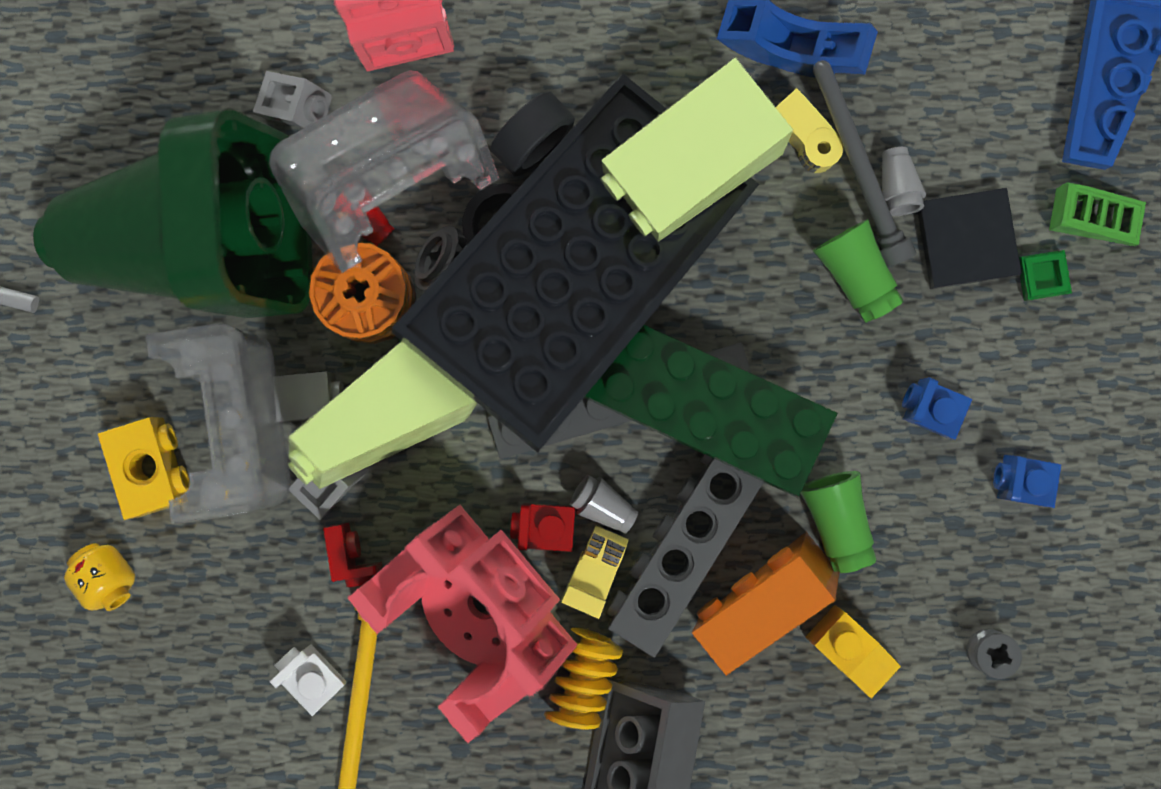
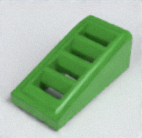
[1049,182,1146,246]

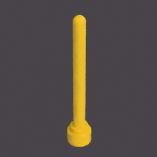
[338,607,378,789]

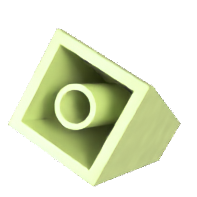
[601,58,793,242]
[288,342,477,489]

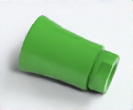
[813,219,904,323]
[801,471,876,573]

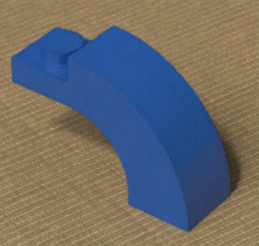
[717,0,878,77]

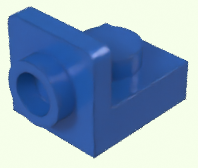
[902,377,972,440]
[993,455,1062,508]

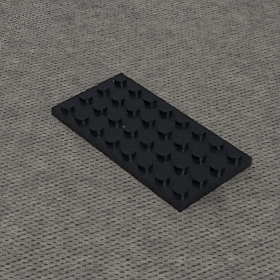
[392,74,759,453]

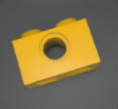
[98,417,191,520]

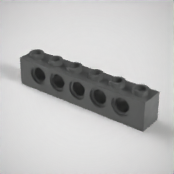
[605,454,764,658]

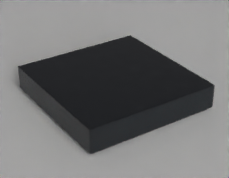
[918,188,1022,290]

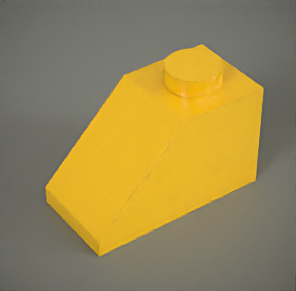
[805,605,901,699]

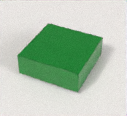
[1019,250,1072,301]

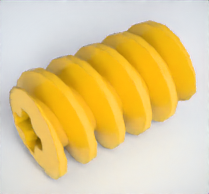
[544,628,623,730]

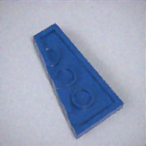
[1062,0,1161,170]

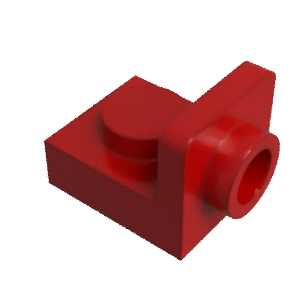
[510,503,575,552]
[323,522,383,587]

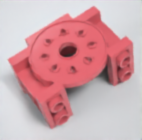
[335,0,455,72]
[347,505,578,743]

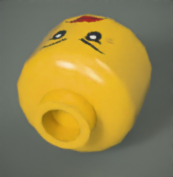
[64,543,135,611]

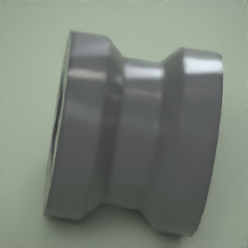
[967,629,1022,679]

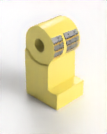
[775,88,844,173]
[562,525,628,619]

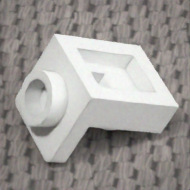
[270,644,347,716]

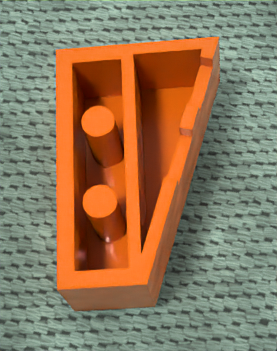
[692,531,840,675]

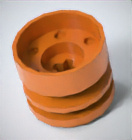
[309,242,416,344]

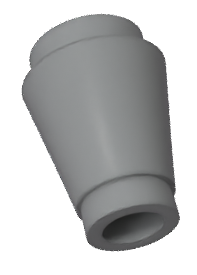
[881,147,927,216]
[570,475,638,534]

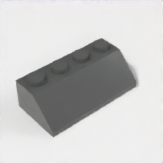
[584,678,705,789]

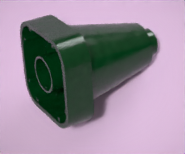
[33,109,313,318]

